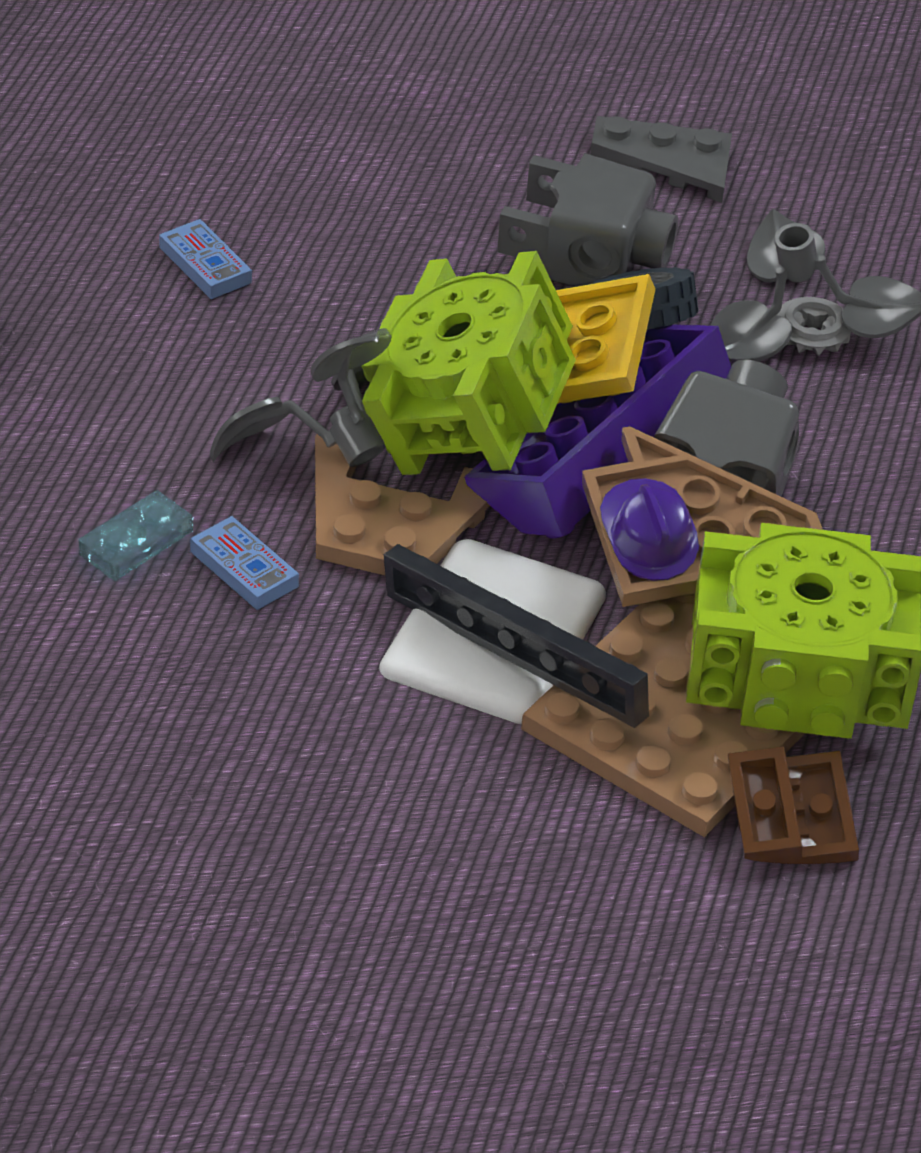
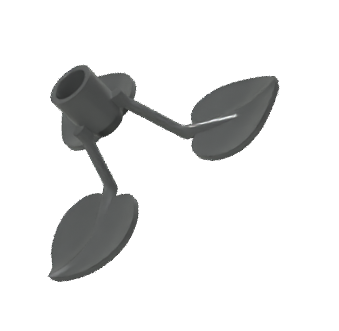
[711,209,921,362]
[210,328,392,467]

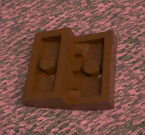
[728,746,859,864]

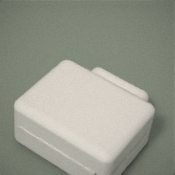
[379,539,606,724]

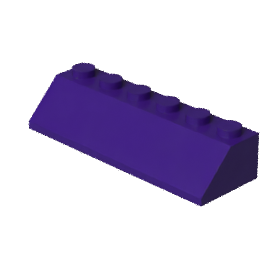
[464,325,731,538]

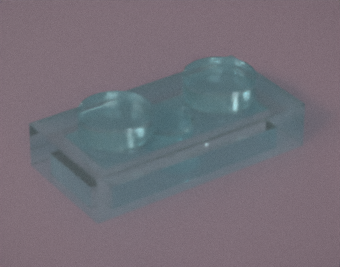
[78,490,193,582]

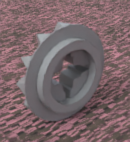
[777,297,851,356]

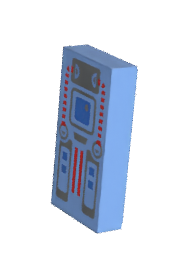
[159,219,252,299]
[190,516,299,610]

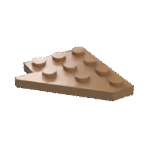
[582,426,823,607]

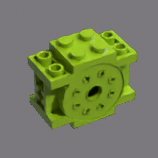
[361,251,576,475]
[686,523,921,739]

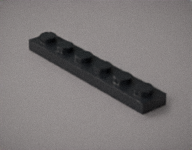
[383,544,649,728]

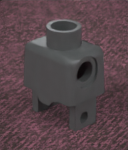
[497,153,679,287]
[654,359,799,496]

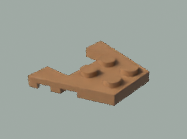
[315,434,490,575]

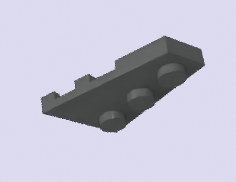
[590,116,732,203]

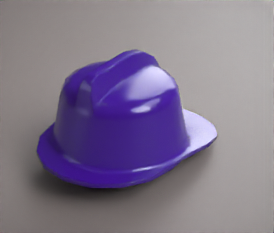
[600,478,699,581]

